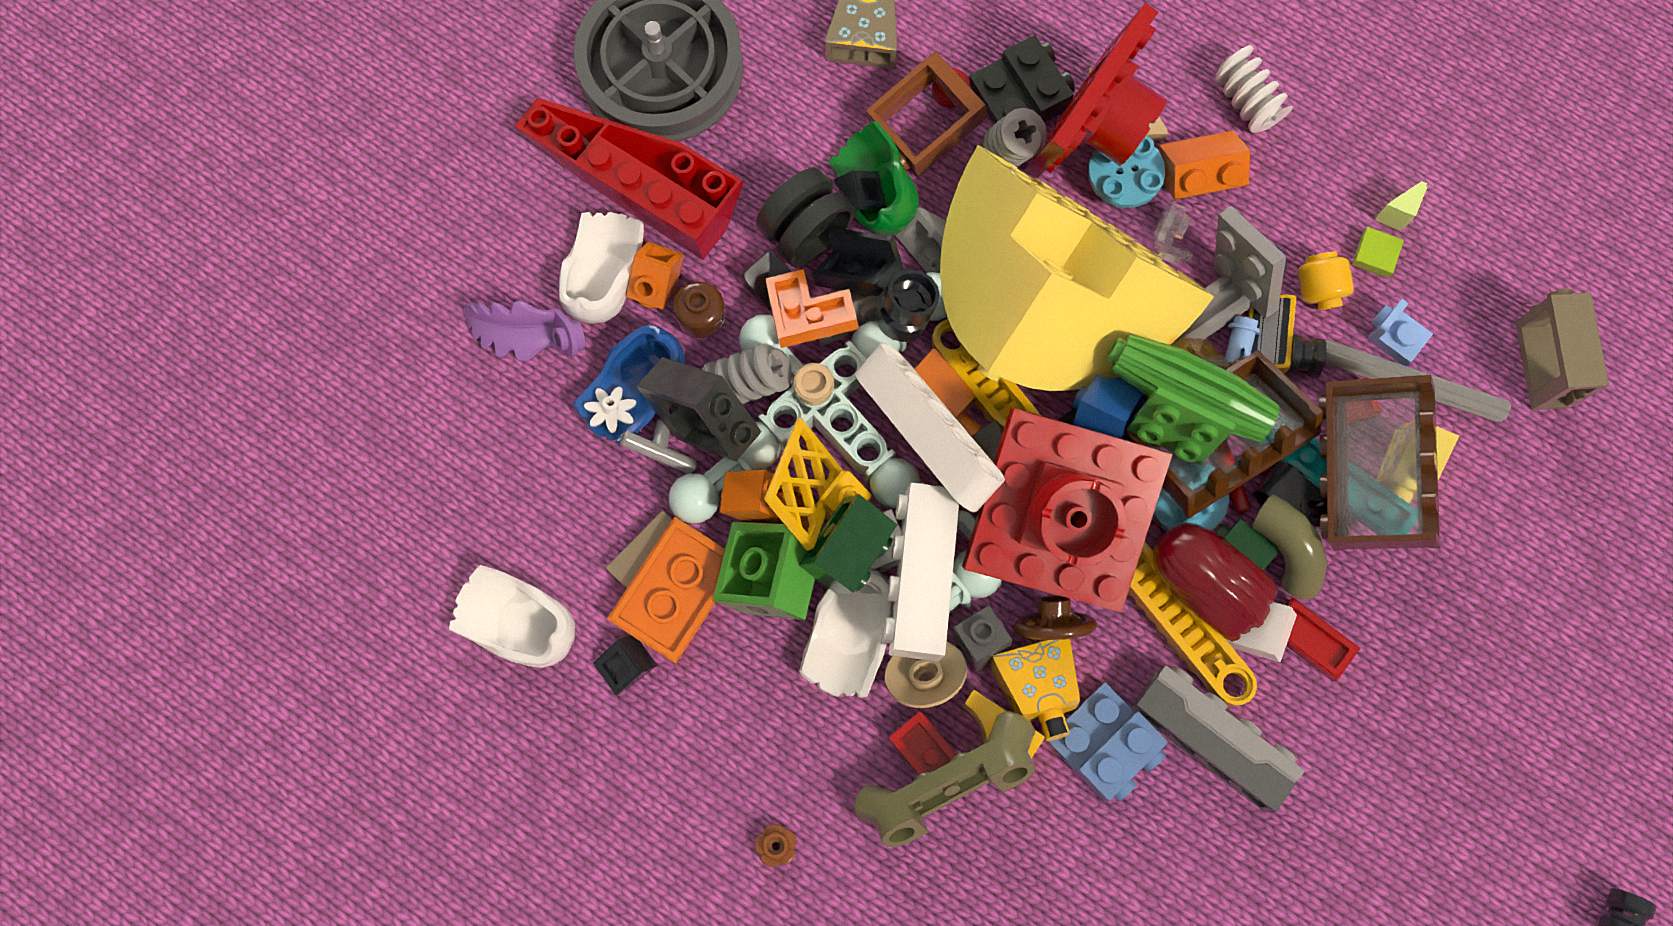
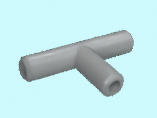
[620,419,697,474]

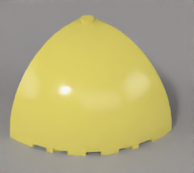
[940,145,1214,391]

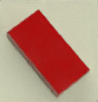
[1285,597,1361,682]

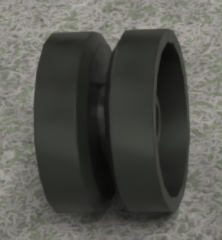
[755,167,855,268]

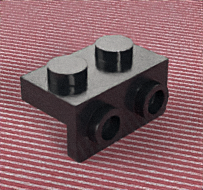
[812,228,904,297]

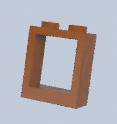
[866,51,987,177]

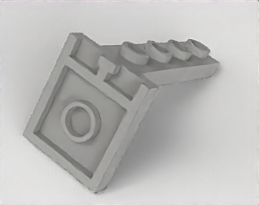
[1171,206,1286,351]

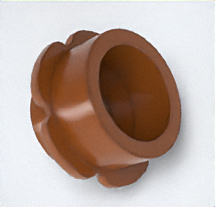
[755,824,797,867]

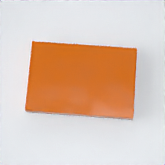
[607,517,725,664]

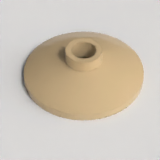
[885,641,967,708]

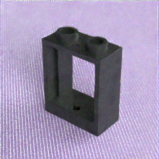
[637,357,762,461]

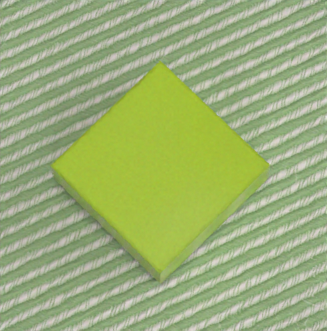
[1352,227,1404,278]

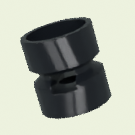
[876,269,940,342]

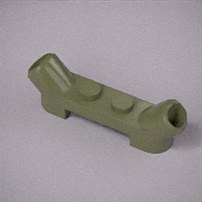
[854,711,1035,847]

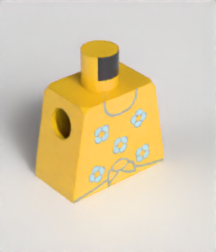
[990,639,1080,741]

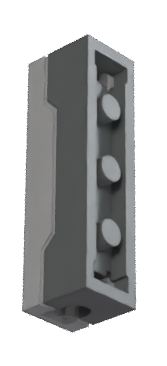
[1130,665,1305,813]

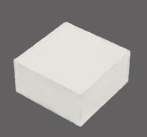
[1226,602,1297,662]

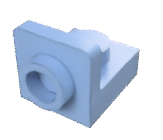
[1367,299,1433,366]

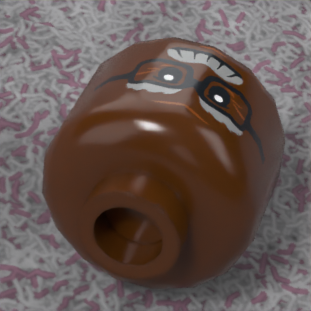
[673,281,726,338]

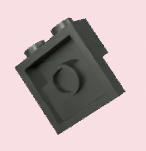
[968,35,1075,124]

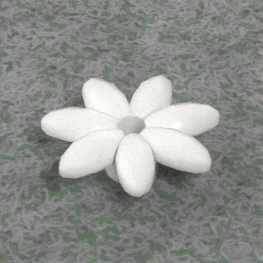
[584,387,636,433]

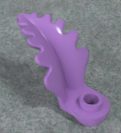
[463,301,585,362]

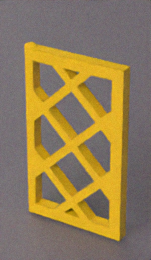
[764,418,842,551]

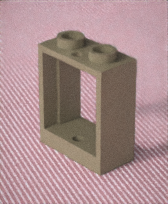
[1515,289,1609,410]

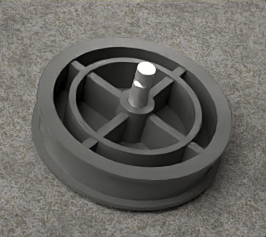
[574,0,743,142]

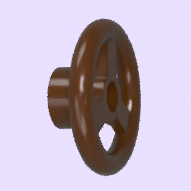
[1013,595,1097,640]

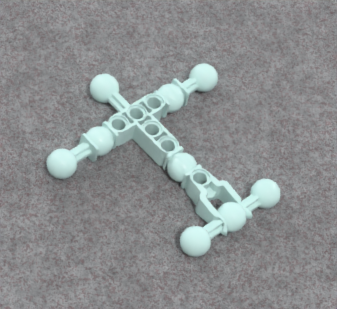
[668,272,1002,614]

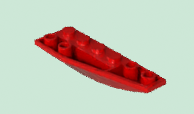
[515,98,743,260]

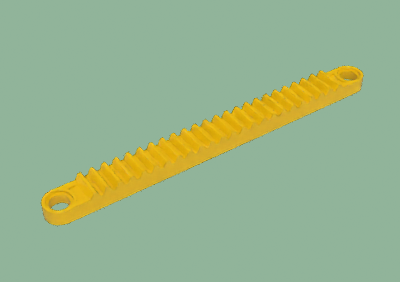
[932,319,1257,707]

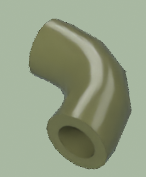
[1252,494,1328,599]

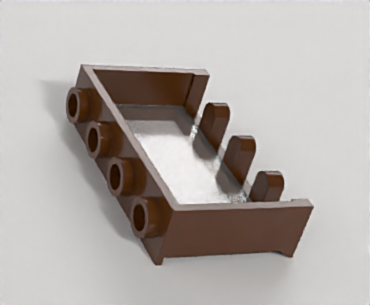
[1127,350,1323,519]
[1319,374,1440,551]

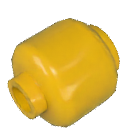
[1297,251,1354,311]

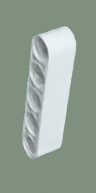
[855,342,1005,512]

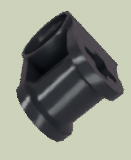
[1253,461,1328,532]

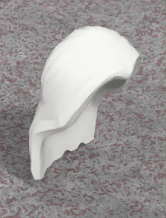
[559,212,644,324]
[449,565,575,668]
[799,569,894,698]

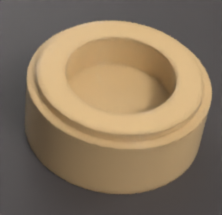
[794,363,834,406]

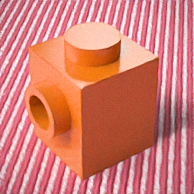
[626,242,684,310]

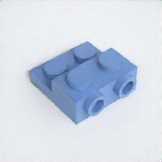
[1045,682,1168,802]

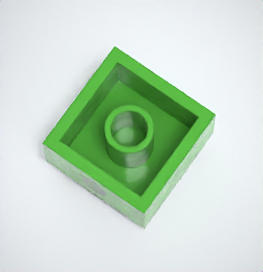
[712,522,815,620]

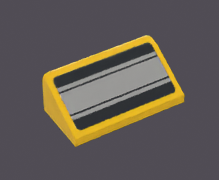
[1248,294,1296,374]

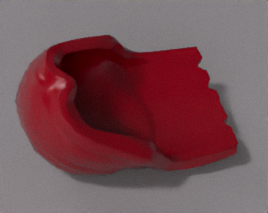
[1153,522,1277,642]

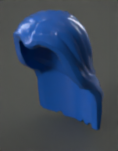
[573,325,685,445]

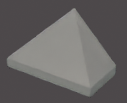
[895,207,946,273]

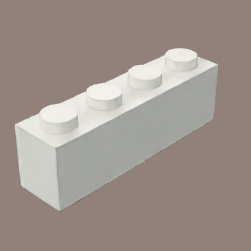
[883,483,959,661]

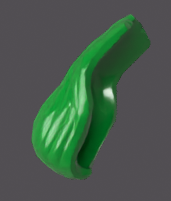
[829,121,919,236]

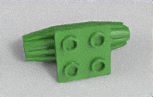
[1107,333,1280,465]

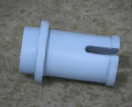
[1223,316,1260,365]

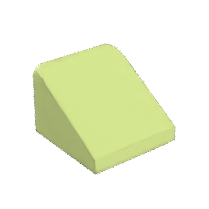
[1375,181,1428,231]

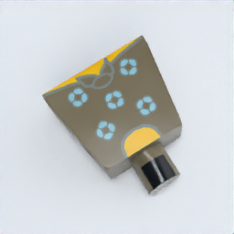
[825,0,897,69]

